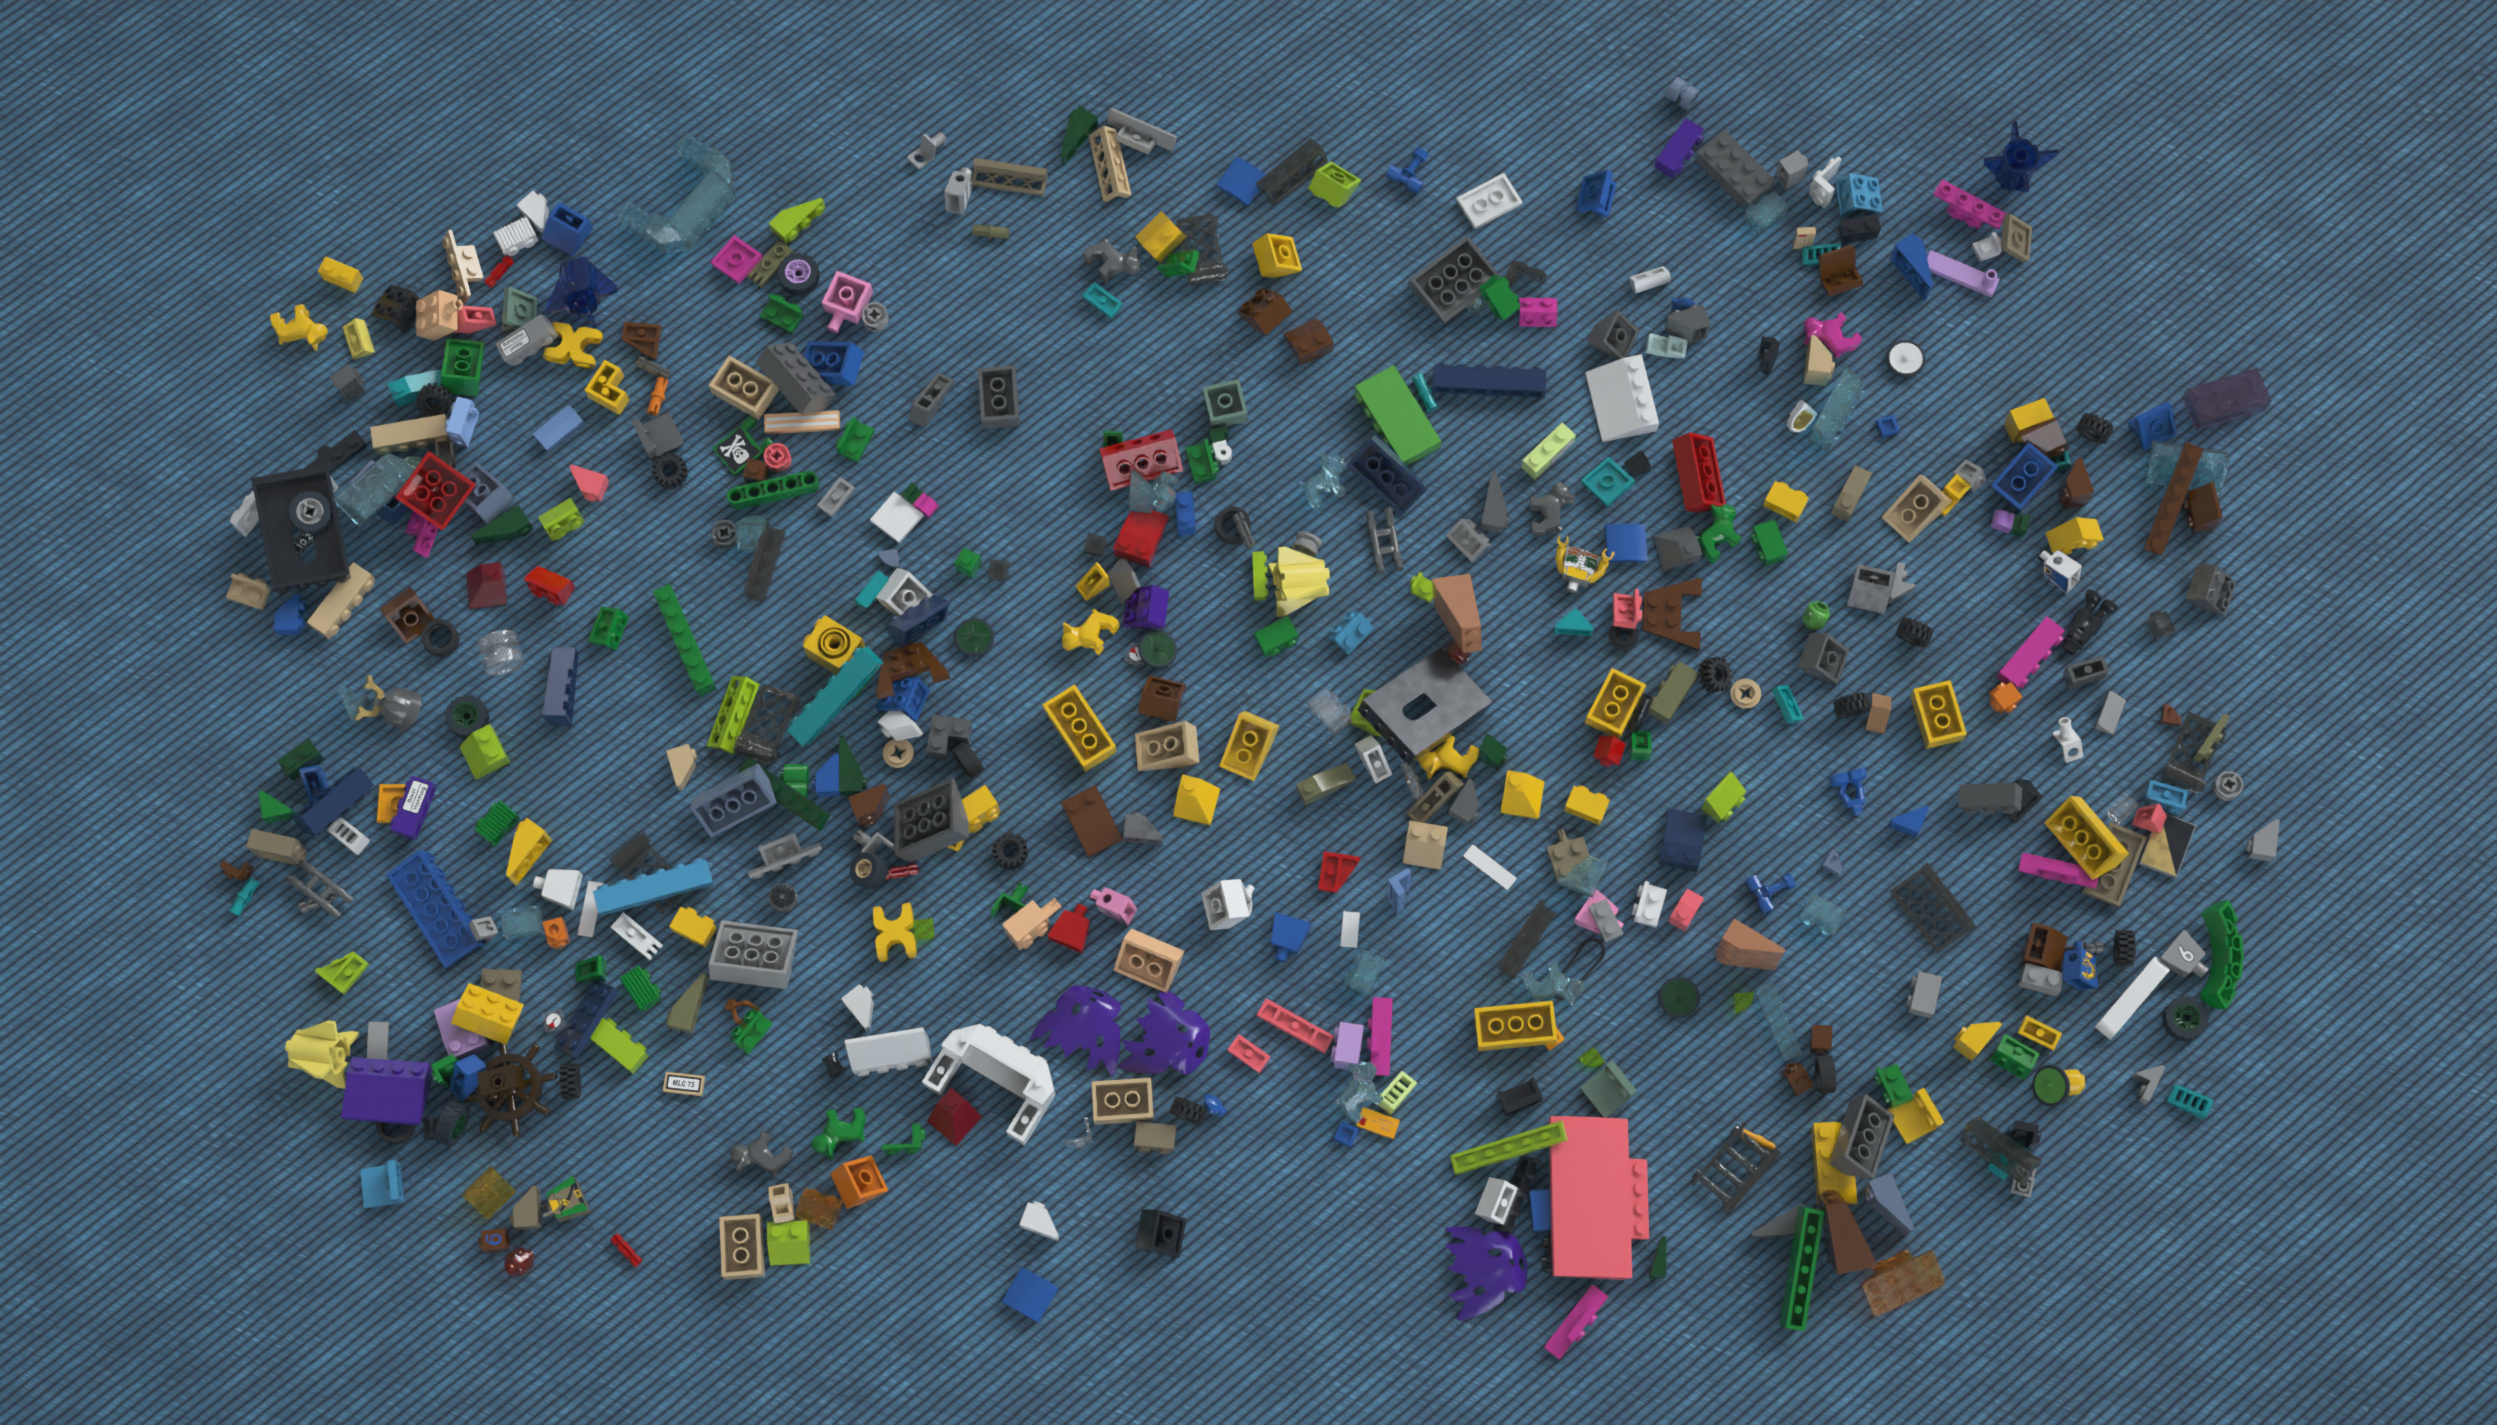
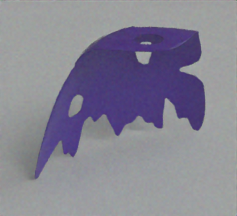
[1030,985,1121,1076]
[1118,990,1210,1075]
[1445,1227,1528,1321]

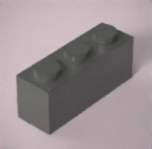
[1958,783,2022,815]

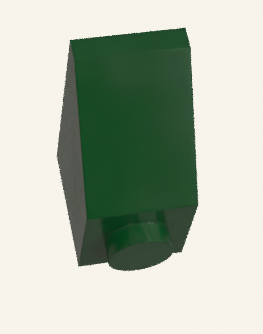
[1477,734,1508,770]

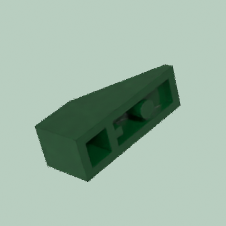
[1061,106,1098,165]
[470,505,534,544]
[839,736,868,796]

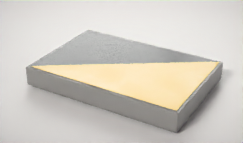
[2139,813,2196,879]

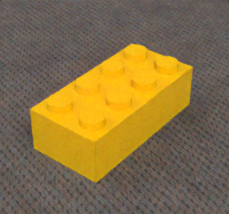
[1042,684,1117,772]
[1474,1001,1557,1051]

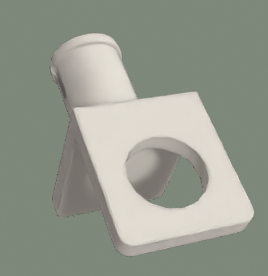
[2053,717,2083,763]

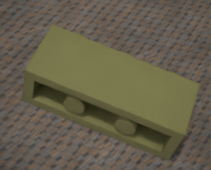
[1648,661,1699,725]

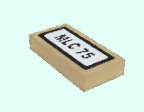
[663,1072,706,1097]

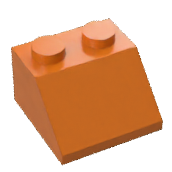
[830,1155,888,1209]

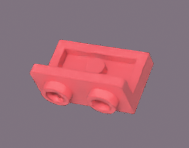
[1612,589,1642,629]

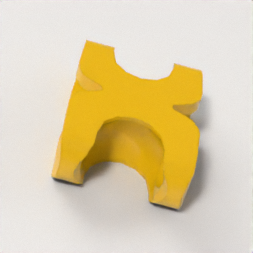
[542,322,603,369]
[873,903,917,962]

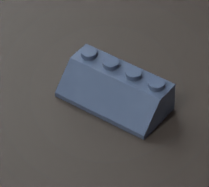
[690,763,776,838]

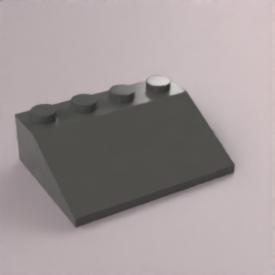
[1407,235,1500,323]
[894,778,969,863]

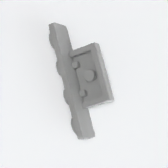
[1107,108,1177,155]
[748,832,822,879]

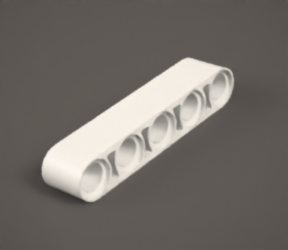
[2095,956,2170,1040]

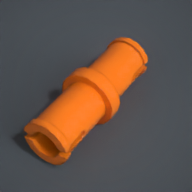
[647,377,669,416]

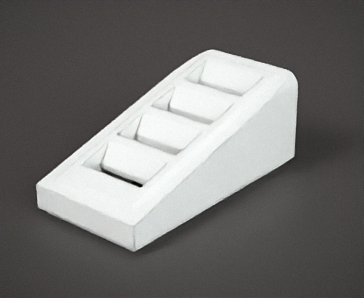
[327,817,370,855]

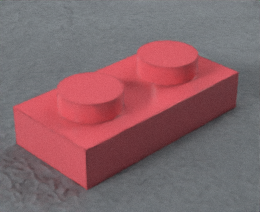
[1227,1034,1271,1074]

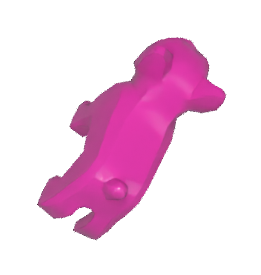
[1803,312,1862,358]

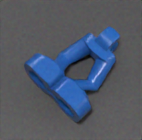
[1829,768,1867,816]

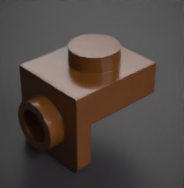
[219,860,254,883]
[1781,1062,1813,1096]

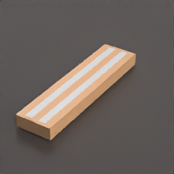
[764,410,840,434]

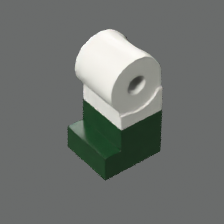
[1209,425,1232,465]

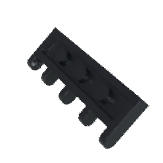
[1492,1156,1542,1234]

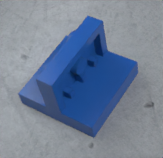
[1575,170,1617,218]
[2127,402,2177,451]

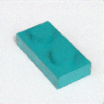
[1083,282,1123,320]
[1772,685,1804,724]

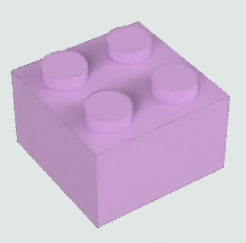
[1331,1022,1364,1071]

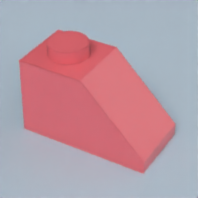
[454,306,496,334]
[570,465,609,502]
[1668,889,1704,931]

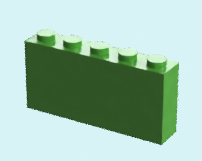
[1354,365,1441,466]

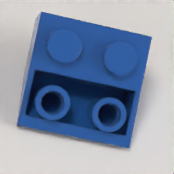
[542,202,593,257]

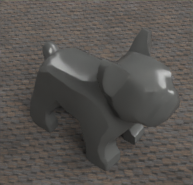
[1083,238,1140,284]
[1530,482,1575,536]
[729,1130,793,1178]

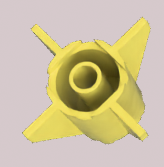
[1268,547,1330,617]
[285,1020,359,1089]

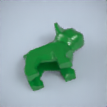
[1696,504,1742,563]
[811,1108,866,1160]

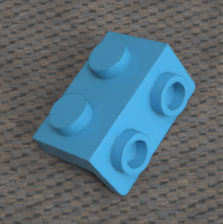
[1328,611,1374,655]
[2144,780,2189,815]

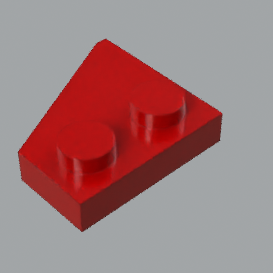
[1318,851,1361,893]

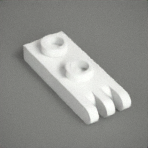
[611,912,663,960]

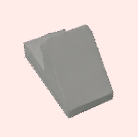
[1888,562,1916,604]
[2132,1065,2166,1105]

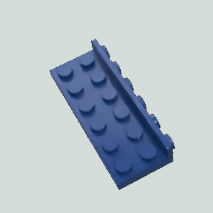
[386,850,486,969]

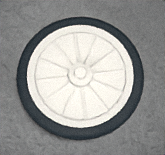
[1886,340,1926,378]

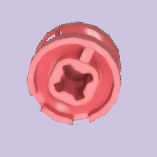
[764,443,792,473]

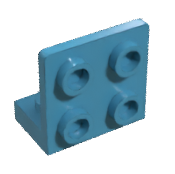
[1835,173,1883,216]
[360,1160,404,1208]

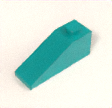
[387,369,442,408]

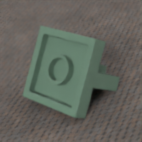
[501,287,538,334]

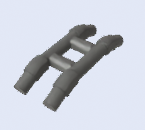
[1366,507,1404,575]
[287,861,354,919]

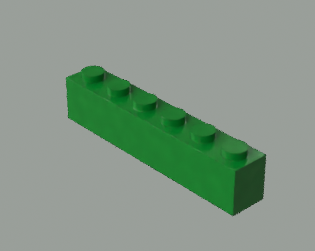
[653,584,717,697]
[1779,1206,1824,1331]

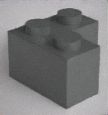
[926,715,972,760]

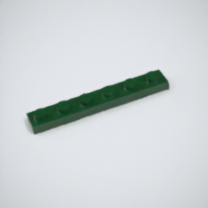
[737,757,831,831]

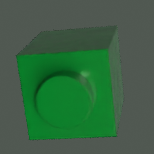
[954,548,982,579]

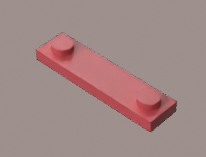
[1256,998,1334,1054]

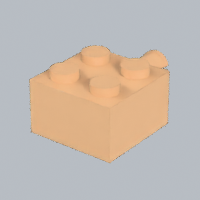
[416,290,463,341]
[1002,898,1062,950]

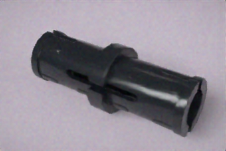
[1627,693,1653,732]

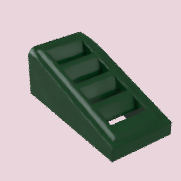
[1649,1236,1667,1279]

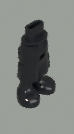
[2061,589,2118,655]

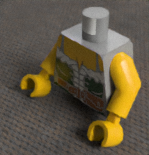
[1555,535,1615,593]

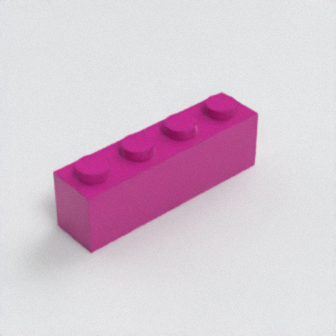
[1996,616,2065,689]

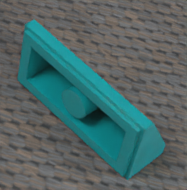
[855,571,889,608]

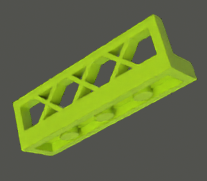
[706,676,760,754]

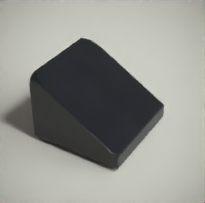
[1624,450,1651,478]

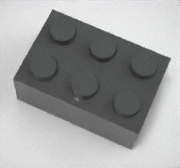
[978,365,1020,429]

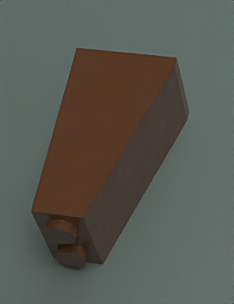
[1817,1189,1877,1274]

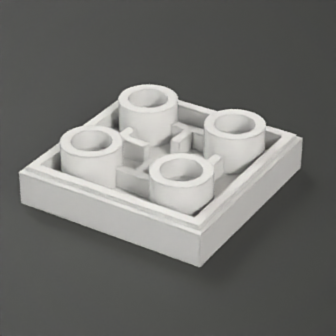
[870,492,924,544]

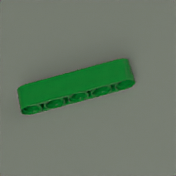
[727,471,820,509]

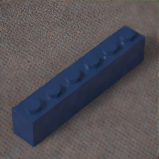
[1432,363,1546,398]

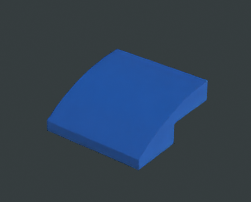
[1215,156,1269,207]
[1604,524,1647,564]
[1002,1267,1059,1323]

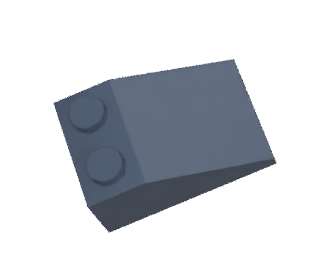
[463,462,515,524]
[1863,1173,1914,1236]

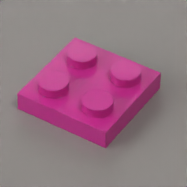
[711,235,763,284]

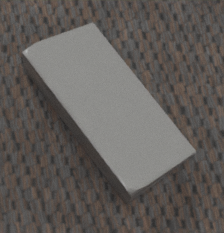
[2095,691,2126,735]

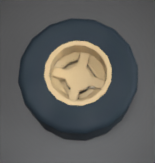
[850,852,888,889]

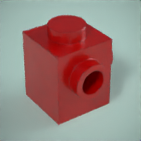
[1593,736,1626,767]

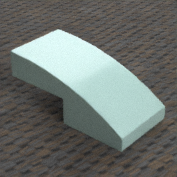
[1645,333,1688,358]

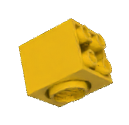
[803,615,865,675]

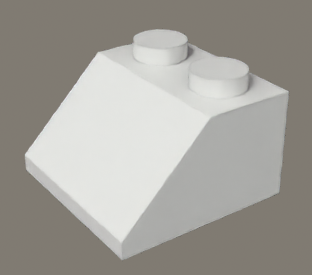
[876,568,933,617]

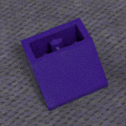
[1123,585,1169,630]

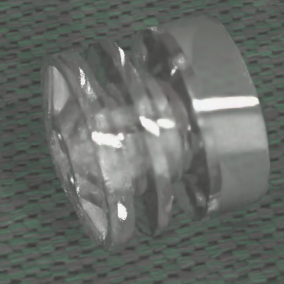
[477,630,525,676]

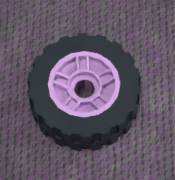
[778,252,820,296]

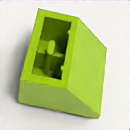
[538,498,585,541]

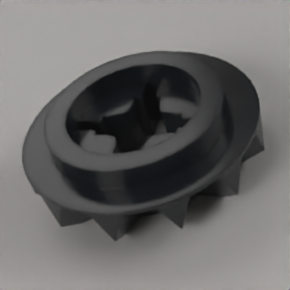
[1608,625,1639,651]

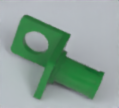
[991,883,1029,918]

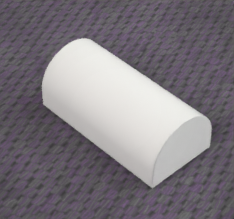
[1629,266,1671,294]

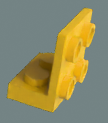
[1888,1088,1944,1144]

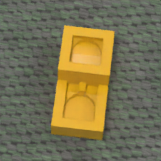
[1941,474,1971,516]

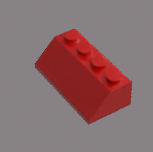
[1672,432,1726,513]

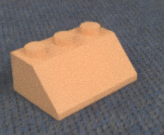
[1113,929,1184,993]

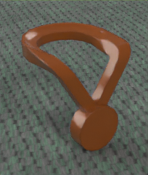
[725,999,759,1025]

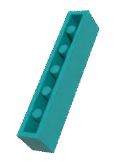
[787,647,884,746]

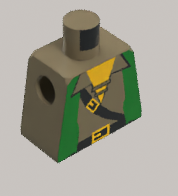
[539,1176,591,1221]

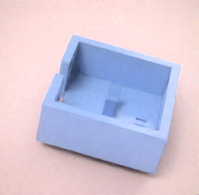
[445,397,479,447]

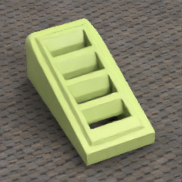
[1376,1071,1417,1115]

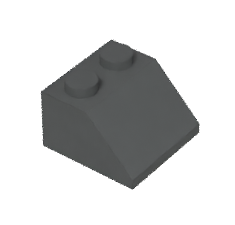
[1798,633,1849,684]

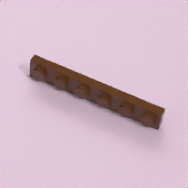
[2143,442,2204,556]

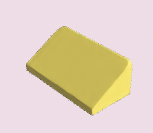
[343,318,375,360]

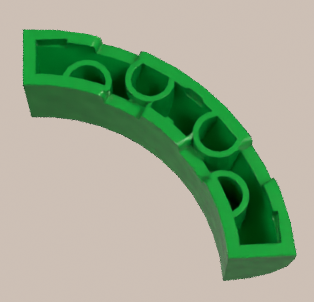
[2199,900,2244,1010]

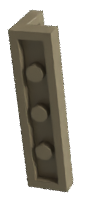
[972,158,1048,196]

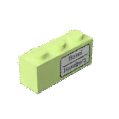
[1521,423,1576,480]

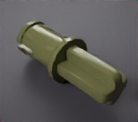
[972,224,1010,239]

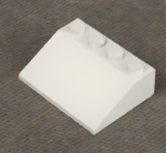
[1585,354,1659,442]
[845,1027,932,1076]

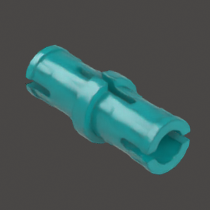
[1412,373,1438,412]
[228,877,260,916]

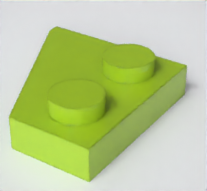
[315,951,370,995]

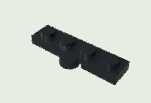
[305,430,368,474]

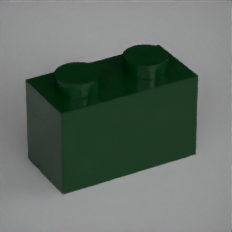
[277,739,325,781]

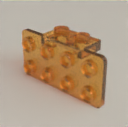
[1862,1250,1945,1317]

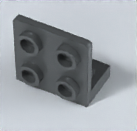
[632,413,684,461]

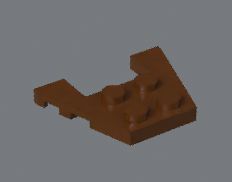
[1643,578,1702,651]
[876,642,951,699]

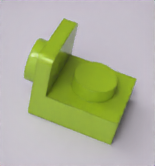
[1409,572,1433,603]

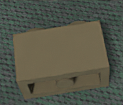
[1134,1122,1177,1155]

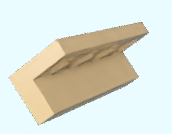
[1088,126,1131,202]

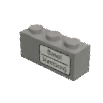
[495,314,558,366]

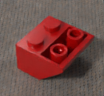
[524,566,575,606]

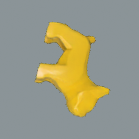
[270,304,328,351]
[1062,609,1119,656]
[1418,736,1479,780]

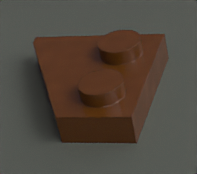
[622,322,662,361]

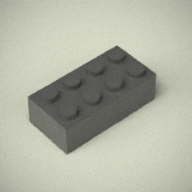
[1696,130,1776,212]
[756,342,836,414]

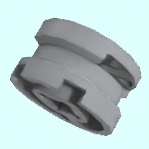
[861,302,889,332]
[1292,531,1322,557]
[2213,771,2243,801]

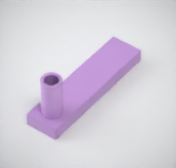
[1927,250,2000,297]

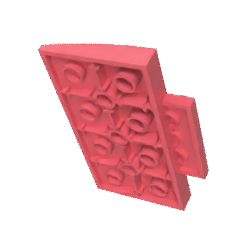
[1549,1116,1649,1280]

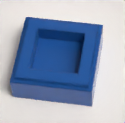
[1875,415,1900,439]
[1333,1121,1359,1148]

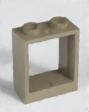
[246,829,307,866]

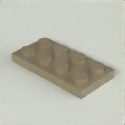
[2082,822,2147,908]

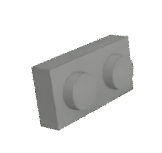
[817,477,856,518]
[1588,899,1623,943]

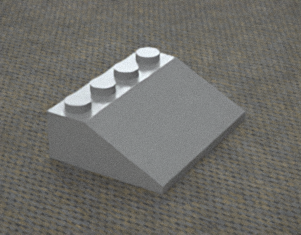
[709,920,798,989]

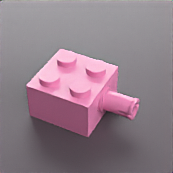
[822,271,873,333]

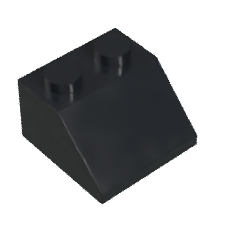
[1135,1209,1187,1258]

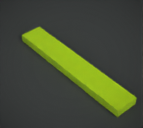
[1450,1121,1568,1175]

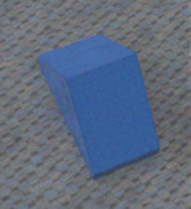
[299,765,328,802]
[1889,806,1929,838]

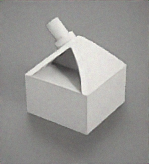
[1201,879,1254,930]

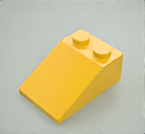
[1219,711,1279,781]
[506,818,552,886]

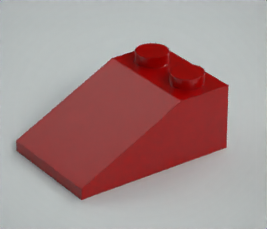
[1113,504,1170,568]

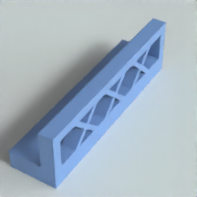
[1387,868,1411,914]

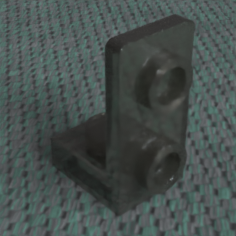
[1505,260,1547,289]

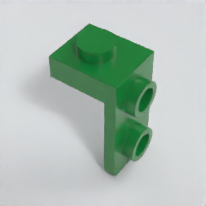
[881,1124,926,1155]

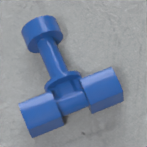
[1386,147,1428,194]
[1745,873,1796,916]

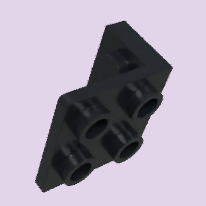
[371,285,421,333]

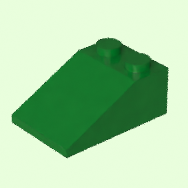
[441,338,485,396]

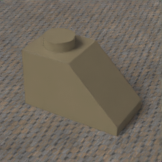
[510,1186,541,1230]

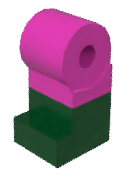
[901,482,939,518]

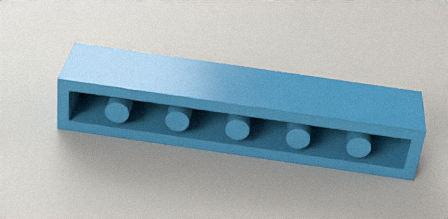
[593,858,714,916]

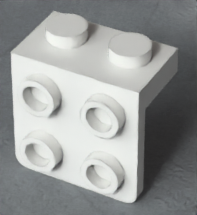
[1809,156,1842,209]

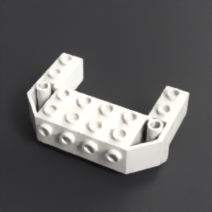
[922,1024,1055,1146]

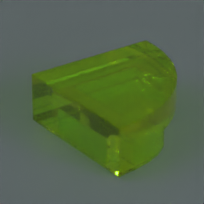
[1734,992,1754,1014]
[1578,1047,1606,1067]

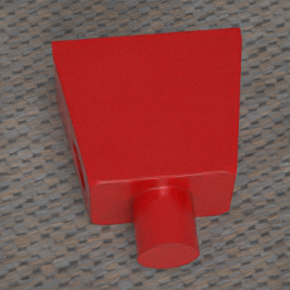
[1047,904,1090,954]

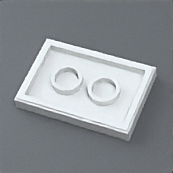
[1456,173,1523,230]

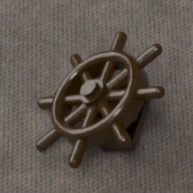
[463,1042,558,1137]

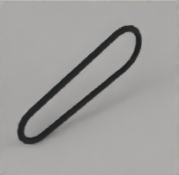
[1551,939,1606,999]

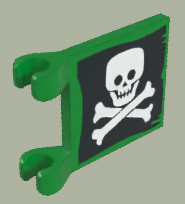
[713,416,774,476]

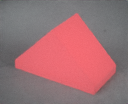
[2132,804,2167,833]

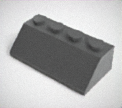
[1829,1094,1894,1180]

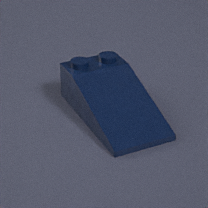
[1347,434,1427,516]

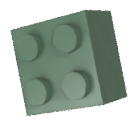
[1203,379,1248,429]

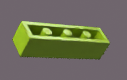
[1252,551,1268,601]

